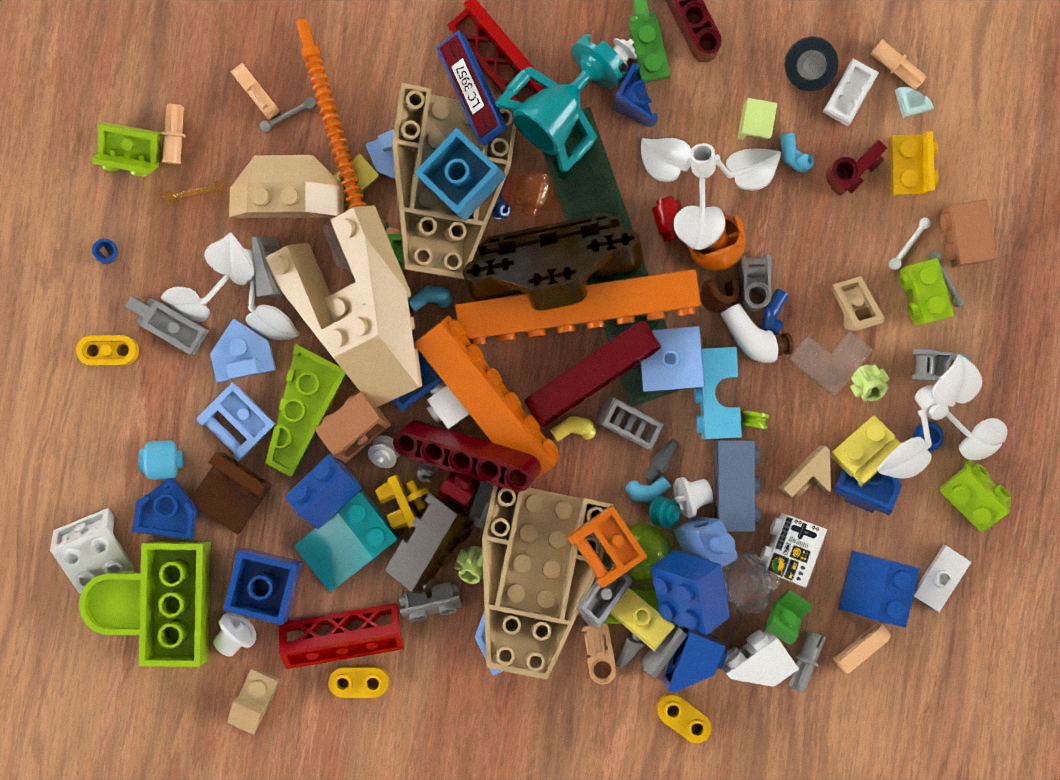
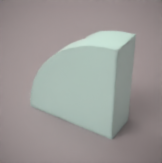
[895,87,934,118]

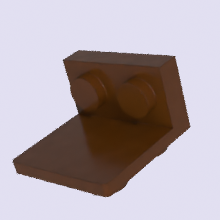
[191,452,272,534]

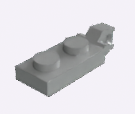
[125,296,209,356]

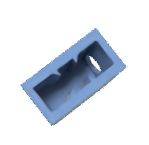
[672,516,738,567]

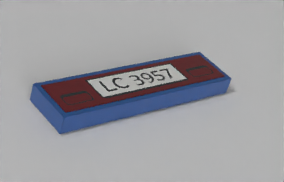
[437,30,508,145]

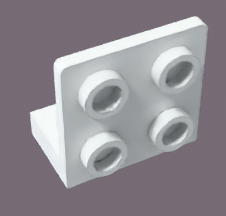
[50,508,134,594]

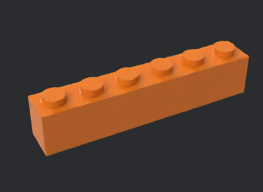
[413,315,560,480]

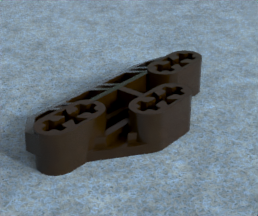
[462,212,644,311]

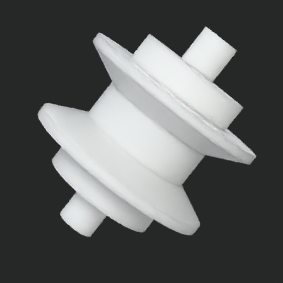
[613,38,637,70]
[368,435,400,468]

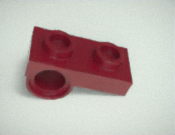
[826,140,887,196]
[438,472,480,510]

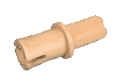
[870,39,926,89]
[161,104,186,165]

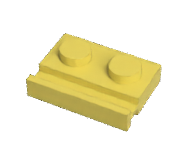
[830,415,903,487]

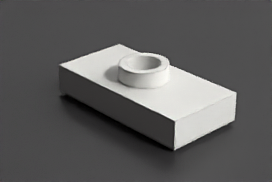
[822,58,879,126]
[914,545,971,612]

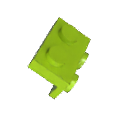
[91,122,161,176]
[939,459,1011,533]

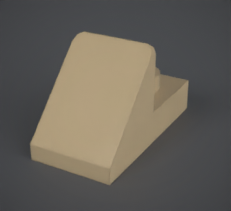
[833,276,885,331]
[778,445,831,497]
[227,667,280,735]

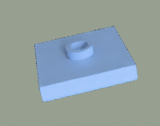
[641,326,705,392]

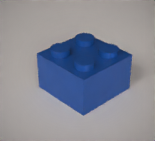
[223,548,303,625]
[650,550,730,635]

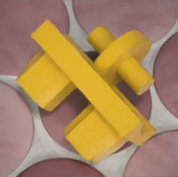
[375,474,429,530]

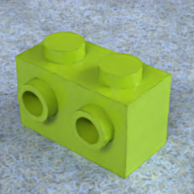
[899,258,954,326]

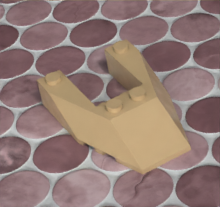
[265,205,422,407]

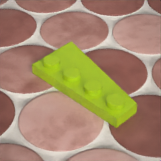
[265,344,348,477]

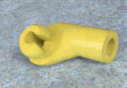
[550,416,596,442]

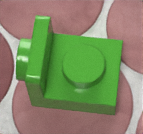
[765,590,812,645]

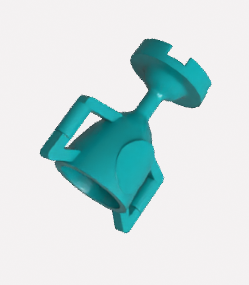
[495,34,627,172]

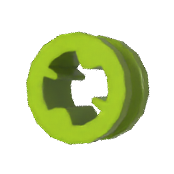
[741,411,770,430]

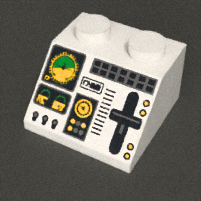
[759,513,827,588]

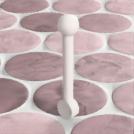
[888,218,931,270]

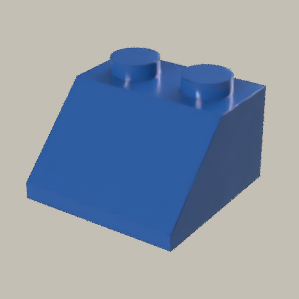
[285,453,363,530]
[838,551,920,628]
[662,627,727,693]

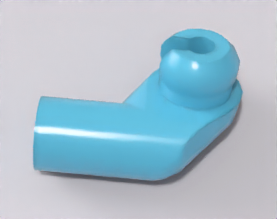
[780,133,814,173]
[408,285,453,312]
[625,476,672,503]

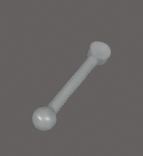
[260,97,316,132]
[928,250,964,307]

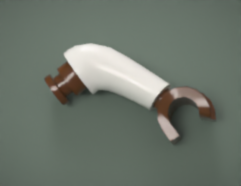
[700,278,794,363]

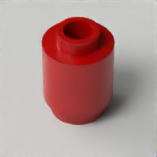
[651,196,683,242]

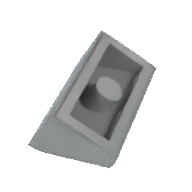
[576,560,633,628]

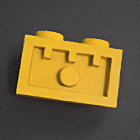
[889,131,939,196]

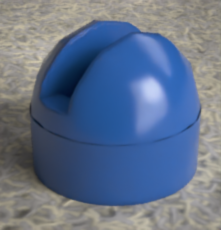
[92,239,118,264]

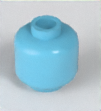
[138,440,185,480]

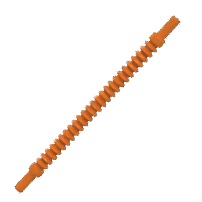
[296,18,366,210]

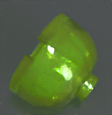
[626,523,672,583]

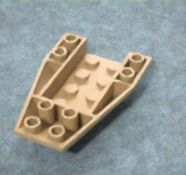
[392,83,516,279]
[482,485,613,680]

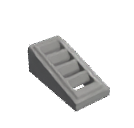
[252,236,285,298]
[595,397,664,451]

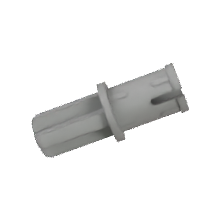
[789,631,826,692]

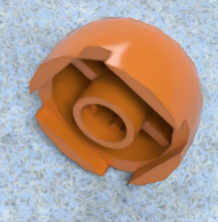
[686,211,746,271]

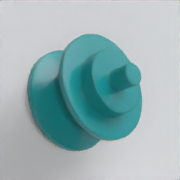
[649,496,680,528]

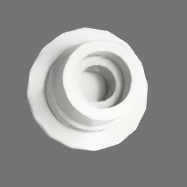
[673,477,713,518]
[213,613,256,656]

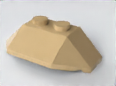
[229,155,346,218]

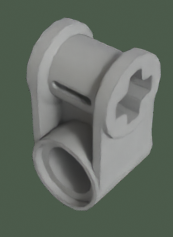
[738,254,772,313]
[911,349,973,381]

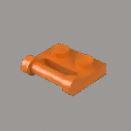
[567,505,647,588]

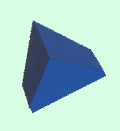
[612,62,658,127]

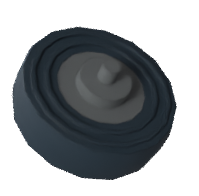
[784,36,839,92]

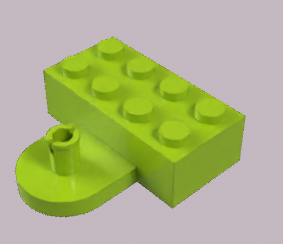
[79,540,211,667]

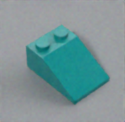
[294,490,401,593]

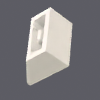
[722,630,799,687]

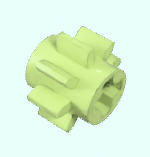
[850,364,890,401]
[454,546,483,584]

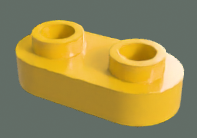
[76,335,139,366]
[328,666,390,698]
[656,693,712,743]

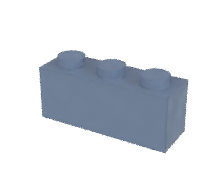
[714,440,760,532]

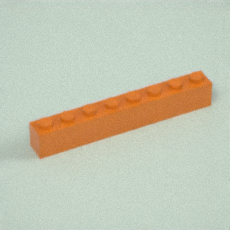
[455,269,701,345]

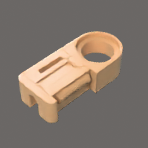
[230,63,281,120]
[833,622,891,674]
[581,623,616,684]

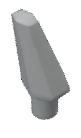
[616,633,645,667]

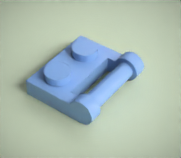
[196,382,276,462]

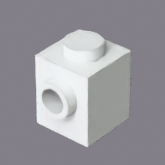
[427,381,470,429]

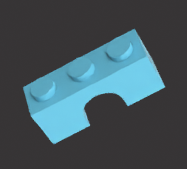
[694,347,742,439]

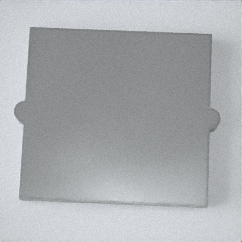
[640,622,687,679]

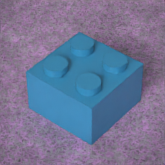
[414,128,507,221]

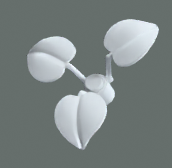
[641,138,781,250]
[161,233,300,340]
[877,355,1007,479]

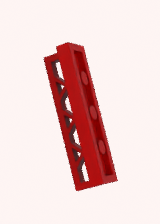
[447,0,544,101]
[279,603,404,669]

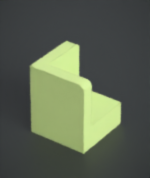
[738,98,777,140]

